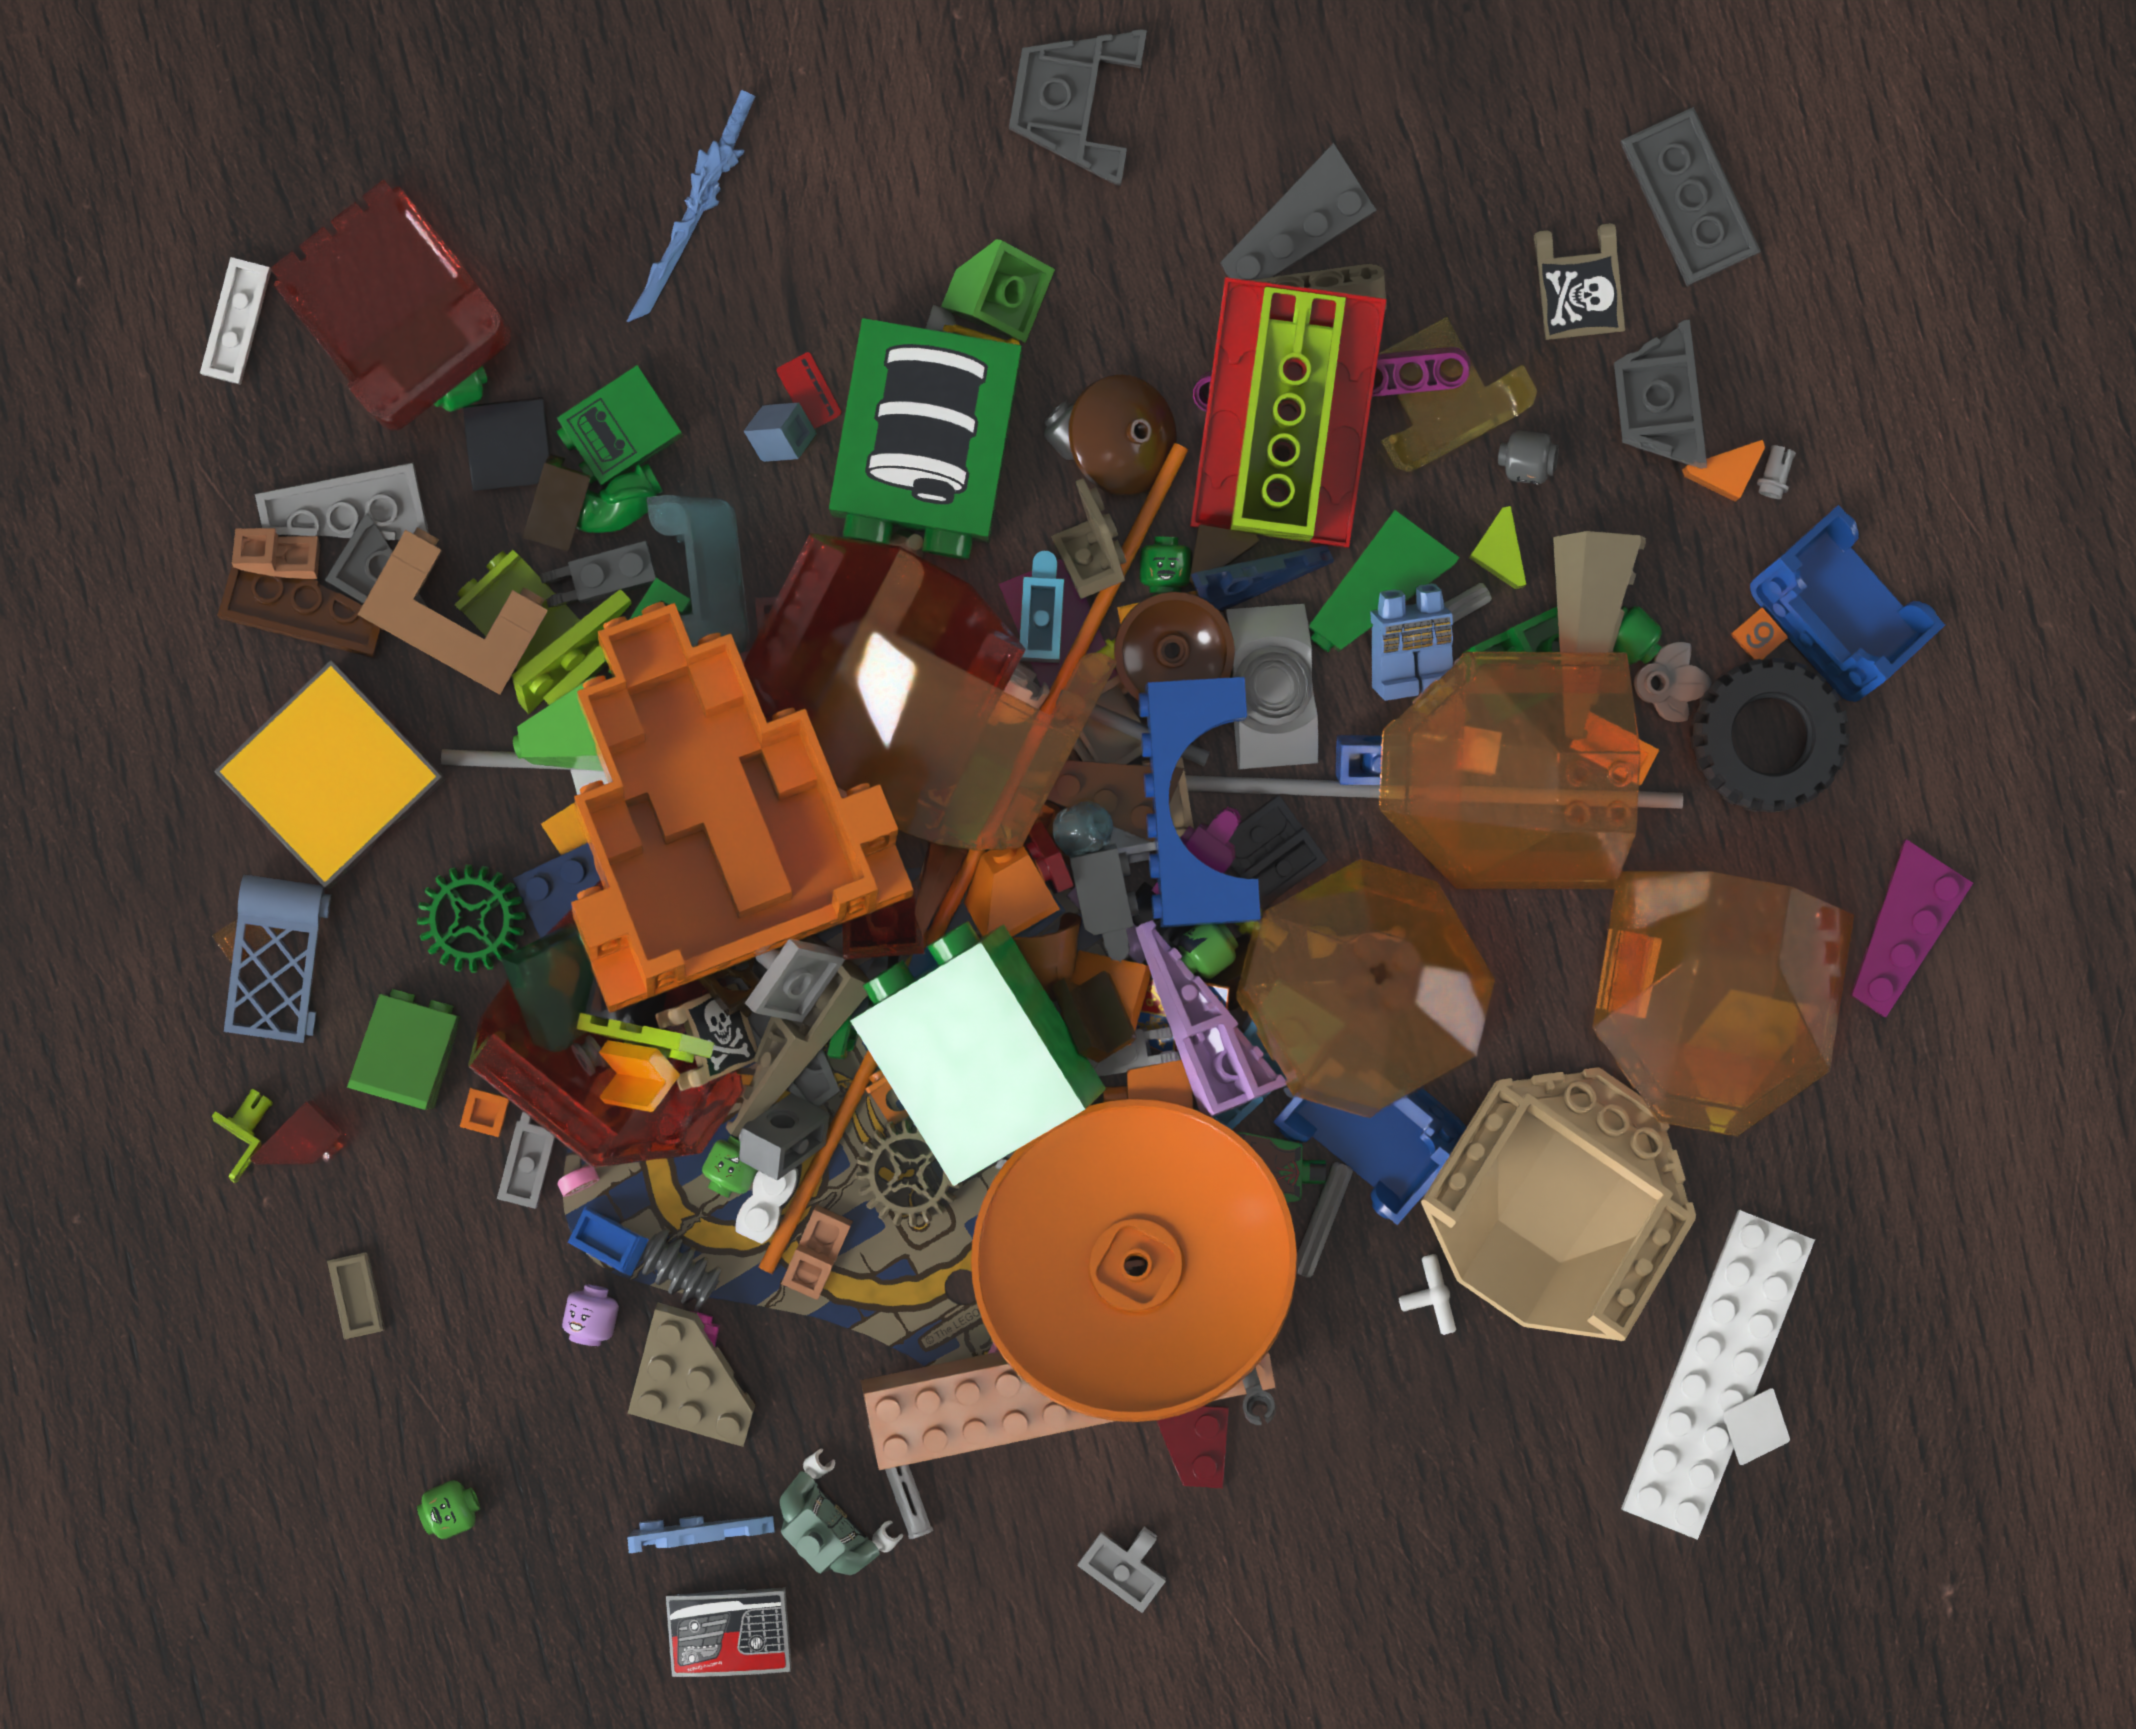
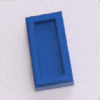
[568,1206,649,1276]

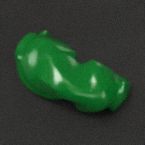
[576,463,663,533]

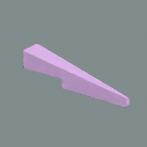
[1135,920,1287,1117]

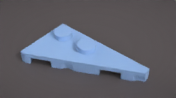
[627,1516,775,1553]

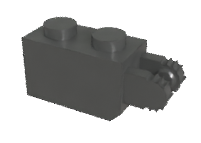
[540,541,659,608]
[1068,843,1139,962]

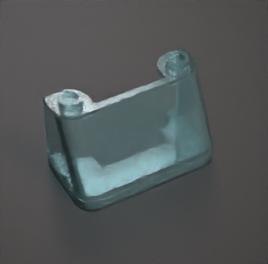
[647,495,749,653]

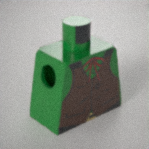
[1237,1132,1326,1203]

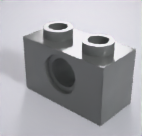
[739,1093,830,1180]

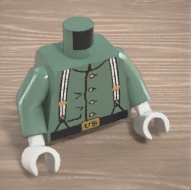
[780,1449,903,1575]

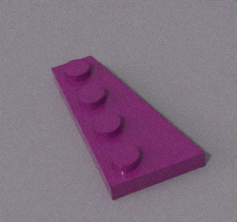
[1850,839,1973,1017]

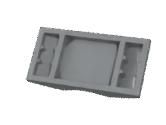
[1224,604,1318,770]

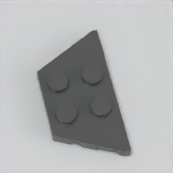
[1614,320,1707,469]

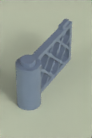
[224,874,331,1043]

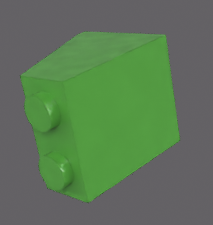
[347,989,461,1110]

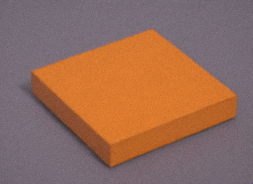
[1060,950,1151,1045]

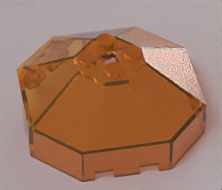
[1236,859,1495,1118]

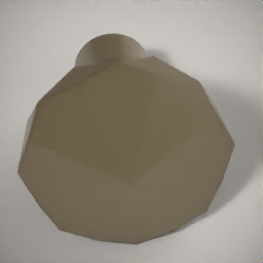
[887,530,924,568]

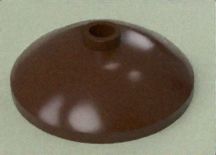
[1069,374,1177,495]
[1114,592,1235,701]

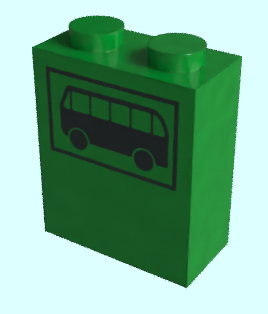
[556,365,684,489]

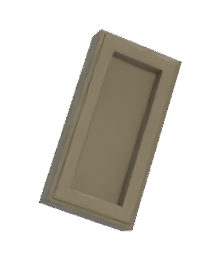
[327,1252,385,1340]

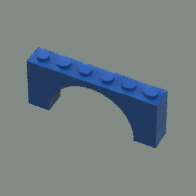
[1139,677,1261,927]

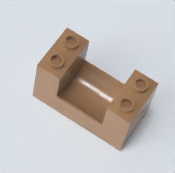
[357,527,548,695]

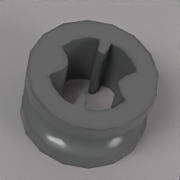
[571,1035,608,1076]

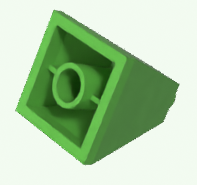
[513,677,603,771]

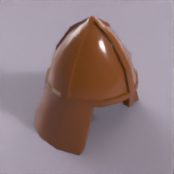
[1012,912,1082,1002]

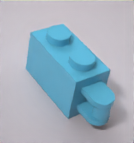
[1019,551,1064,663]

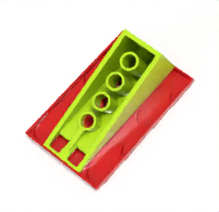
[1190,277,1387,548]

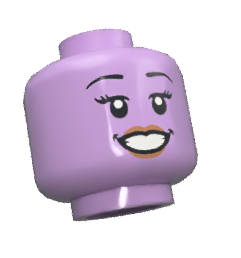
[562,1284,619,1346]

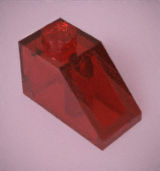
[250,1101,346,1165]

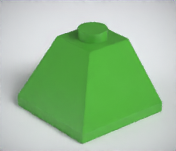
[941,239,1055,343]

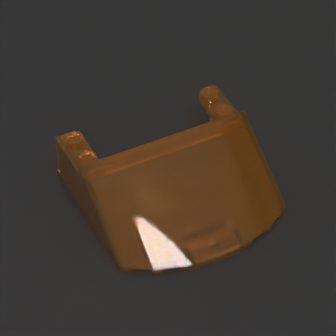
[812,550,1117,851]

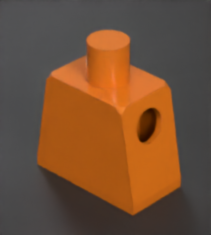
[1103,1060,1193,1109]

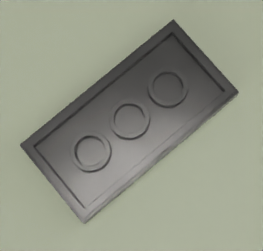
[1620,107,1761,286]

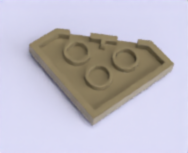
[628,1302,755,1447]

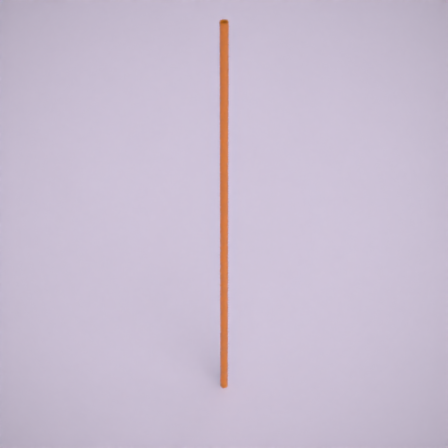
[759,443,1188,1274]

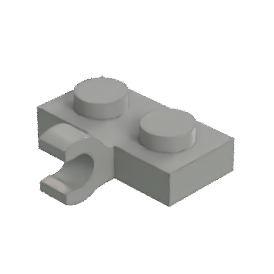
[1077,1526,1166,1613]

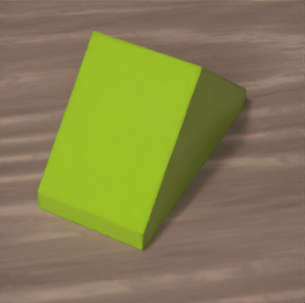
[1469,506,1526,589]

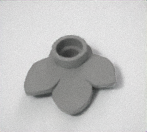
[1634,642,1712,722]

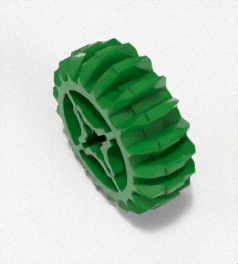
[417,864,527,973]

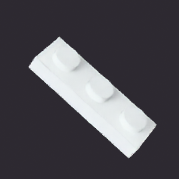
[200,257,272,385]

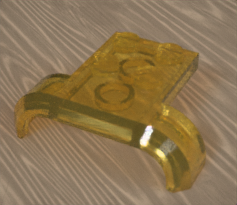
[1379,317,1537,472]

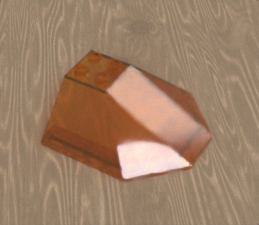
[1379,652,1641,889]
[1592,871,1854,1137]

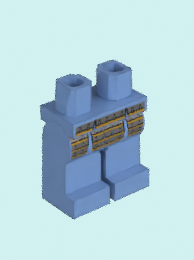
[1370,584,1458,701]

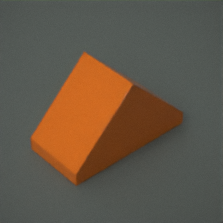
[1682,440,1765,502]

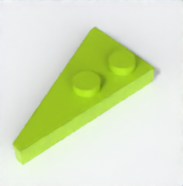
[511,589,632,714]

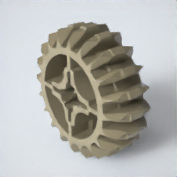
[855,1118,963,1227]

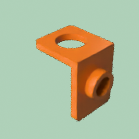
[865,1070,909,1125]

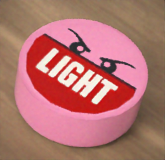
[557,1165,600,1197]

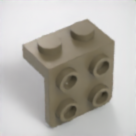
[1051,478,1126,599]

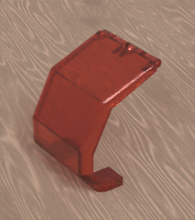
[270,179,512,431]

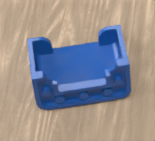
[1750,505,1945,702]
[1273,1033,1467,1225]

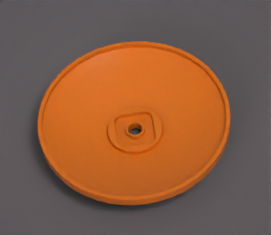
[971,1099,1297,1422]

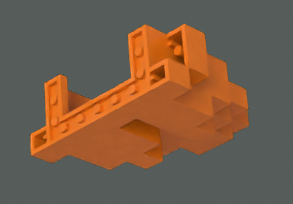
[571,602,914,1013]

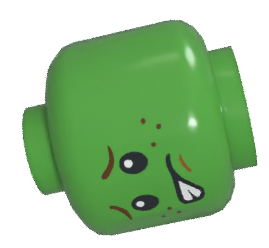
[702,1135,758,1198]

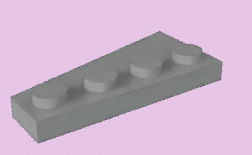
[255,462,429,540]

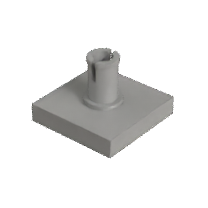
[745,939,846,1022]

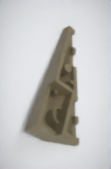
[1553,531,1646,742]
[726,935,869,1138]

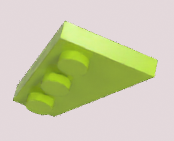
[576,1013,714,1063]

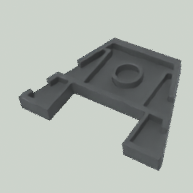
[1009,29,1147,186]

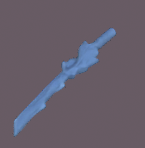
[627,90,756,322]

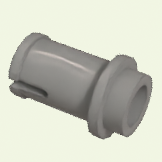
[1757,445,1796,499]

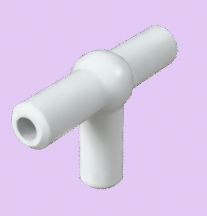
[1399,1254,1456,1335]

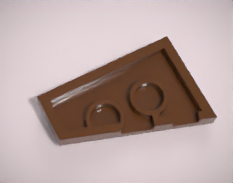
[1042,759,1184,842]

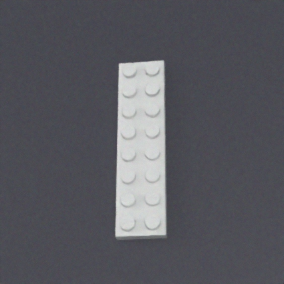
[1621,1210,1815,1540]

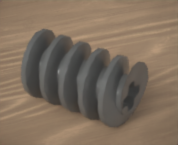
[637,1228,721,1313]

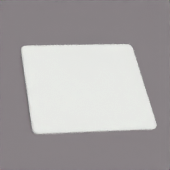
[1723,1388,1790,1465]

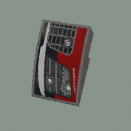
[666,1587,792,1677]

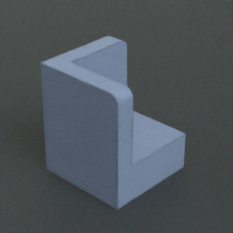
[744,403,817,462]

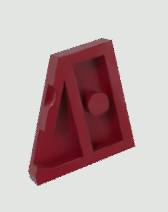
[1025,821,1074,894]
[1156,1405,1229,1489]

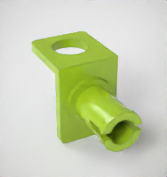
[212,1089,273,1183]

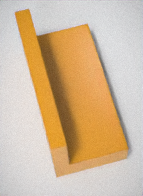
[598,1040,680,1112]

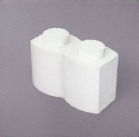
[736,1168,798,1244]

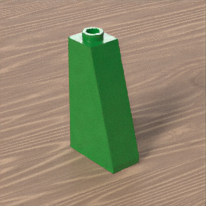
[1308,510,1460,653]

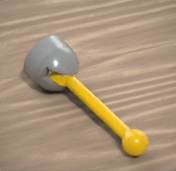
[925,305,1020,345]

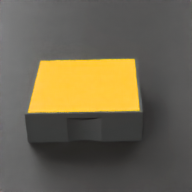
[214,660,447,889]

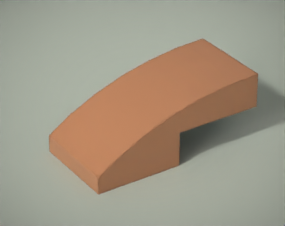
[232,528,321,579]
[781,1205,853,1300]

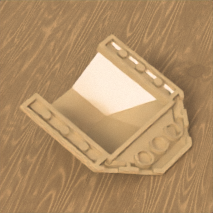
[1421,1067,1696,1341]

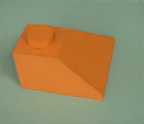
[964,835,1060,937]

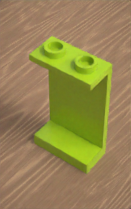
[454,550,608,705]

